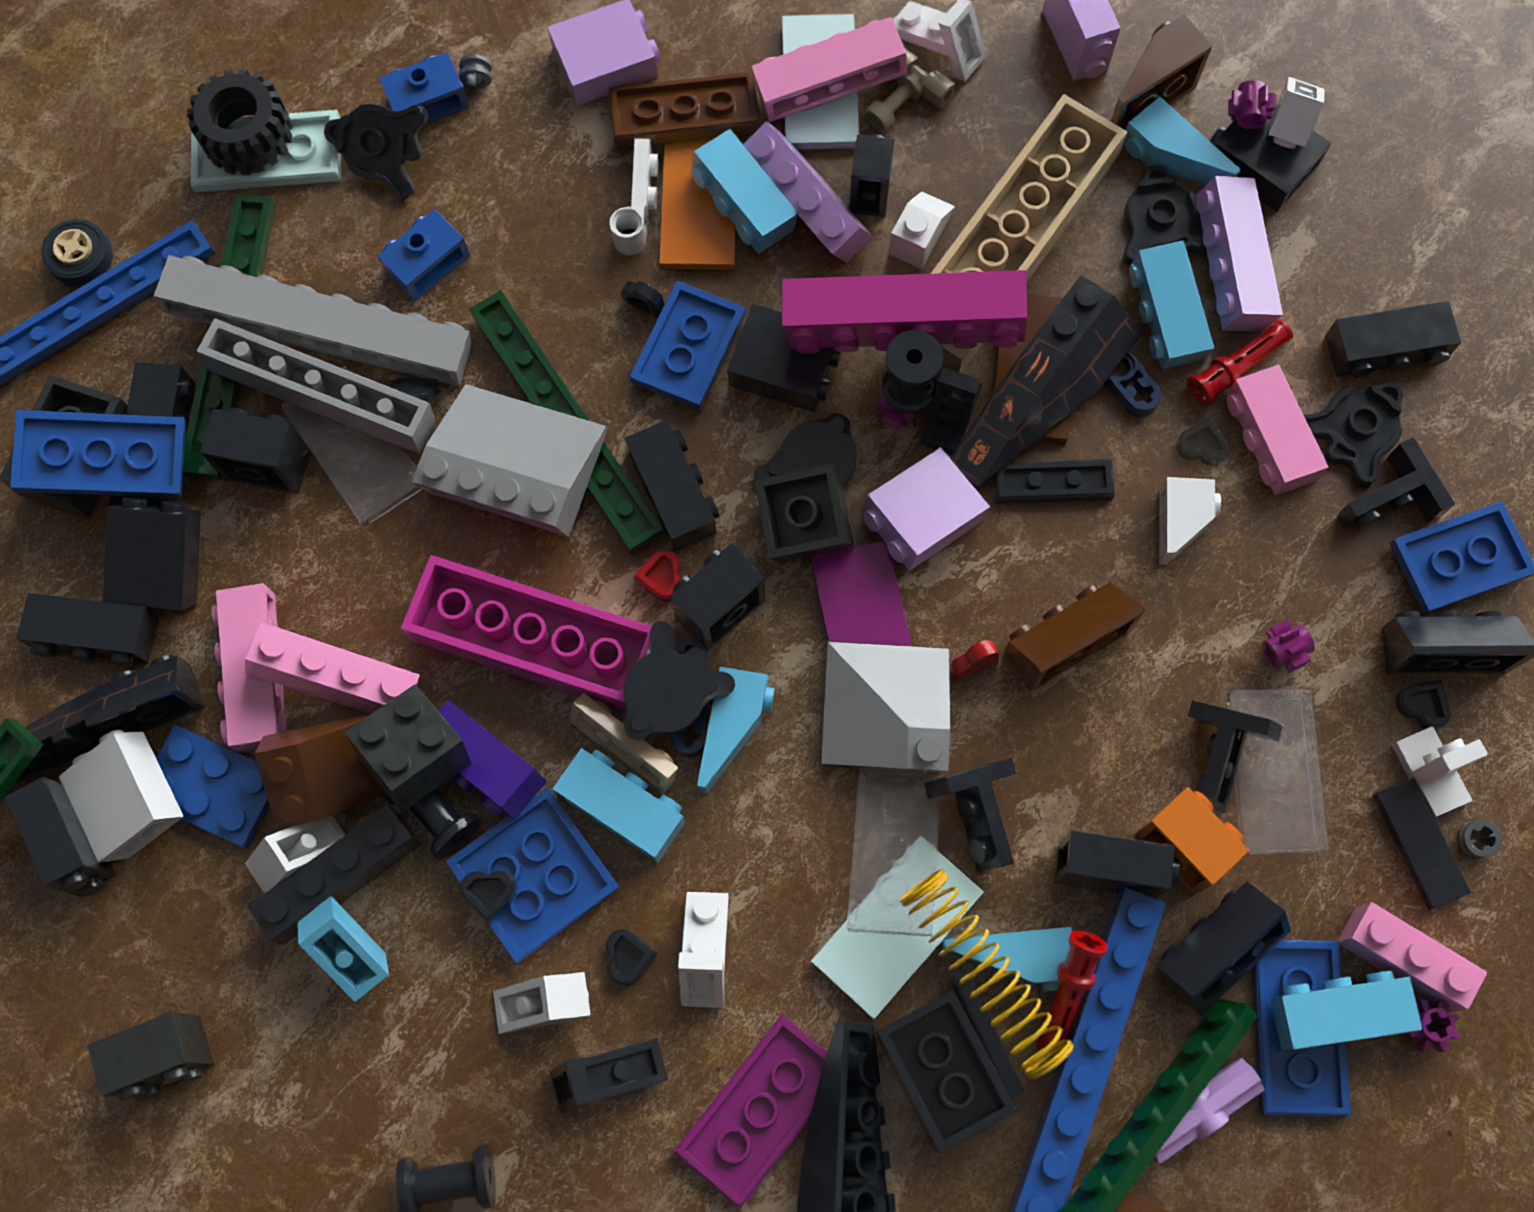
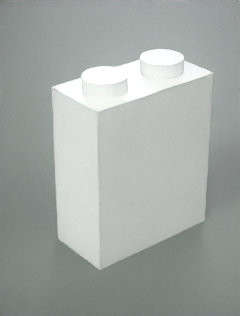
[59,730,184,862]

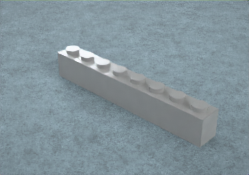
[154,255,472,387]

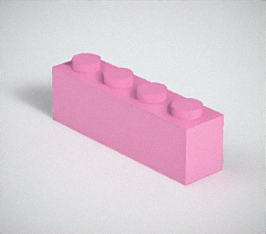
[751,17,908,122]
[212,583,287,754]
[245,622,420,713]

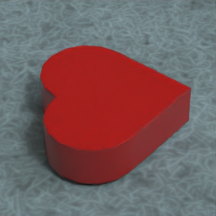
[633,549,680,602]
[951,640,999,679]

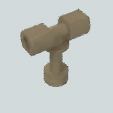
[863,47,955,134]

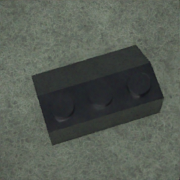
[1382,611,1534,674]

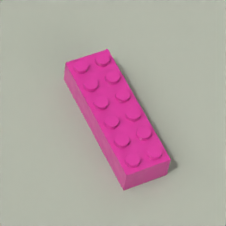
[782,270,1027,354]
[400,555,652,711]

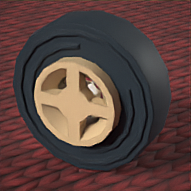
[41,219,113,286]

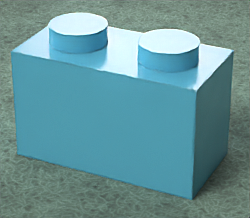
[297,896,389,1002]

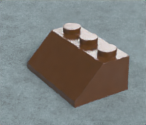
[1004,582,1146,692]

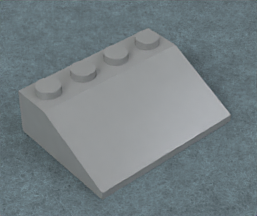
[412,384,608,537]

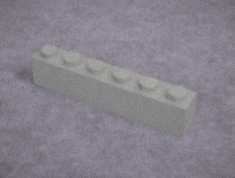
[196,318,436,454]

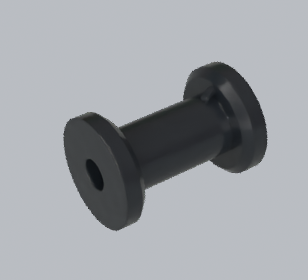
[882,330,943,414]
[383,788,481,860]
[396,1144,496,1212]

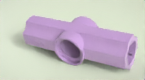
[1154,1058,1265,1164]

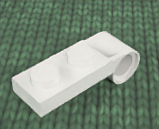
[610,139,659,255]

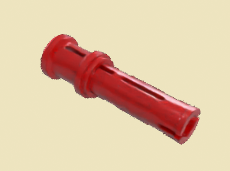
[1186,320,1293,406]
[1036,931,1108,1058]

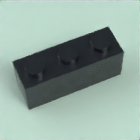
[1325,301,1462,378]
[624,420,720,551]
[16,593,159,667]
[1156,881,1291,1016]

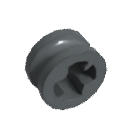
[459,54,492,89]
[1458,820,1502,858]

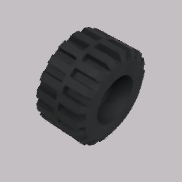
[187,69,293,175]

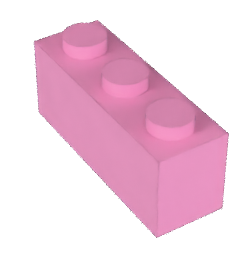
[1227,365,1328,496]
[1337,902,1488,1012]

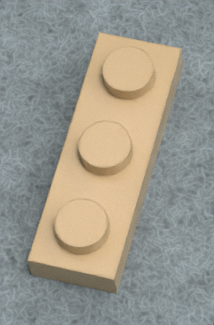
[569,693,678,795]

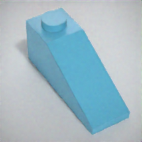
[1123,97,1241,186]
[697,667,775,794]
[941,927,1072,992]

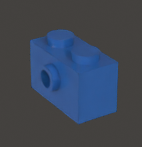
[379,52,469,124]
[377,209,471,302]

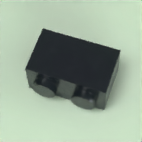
[849,134,895,217]

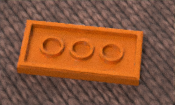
[659,135,739,271]

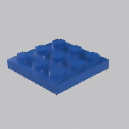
[446,787,621,964]

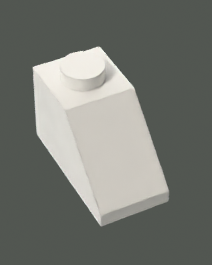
[1268,77,1324,149]
[889,192,955,269]
[1159,477,1221,565]
[245,815,345,894]
[493,972,590,1034]

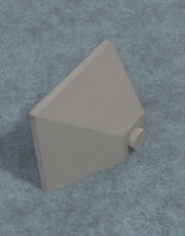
[821,642,950,771]

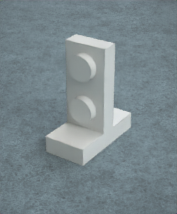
[893,0,986,81]
[1391,726,1488,818]
[678,892,729,1008]

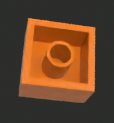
[1135,787,1249,895]

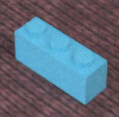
[691,129,798,254]
[1129,240,1214,370]
[553,748,686,863]
[1270,971,1422,1050]

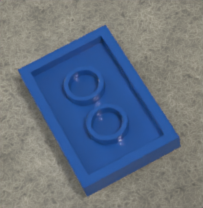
[629,281,746,411]
[1389,501,1534,615]
[156,725,270,849]

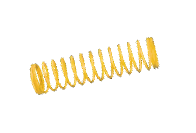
[900,869,1074,1079]

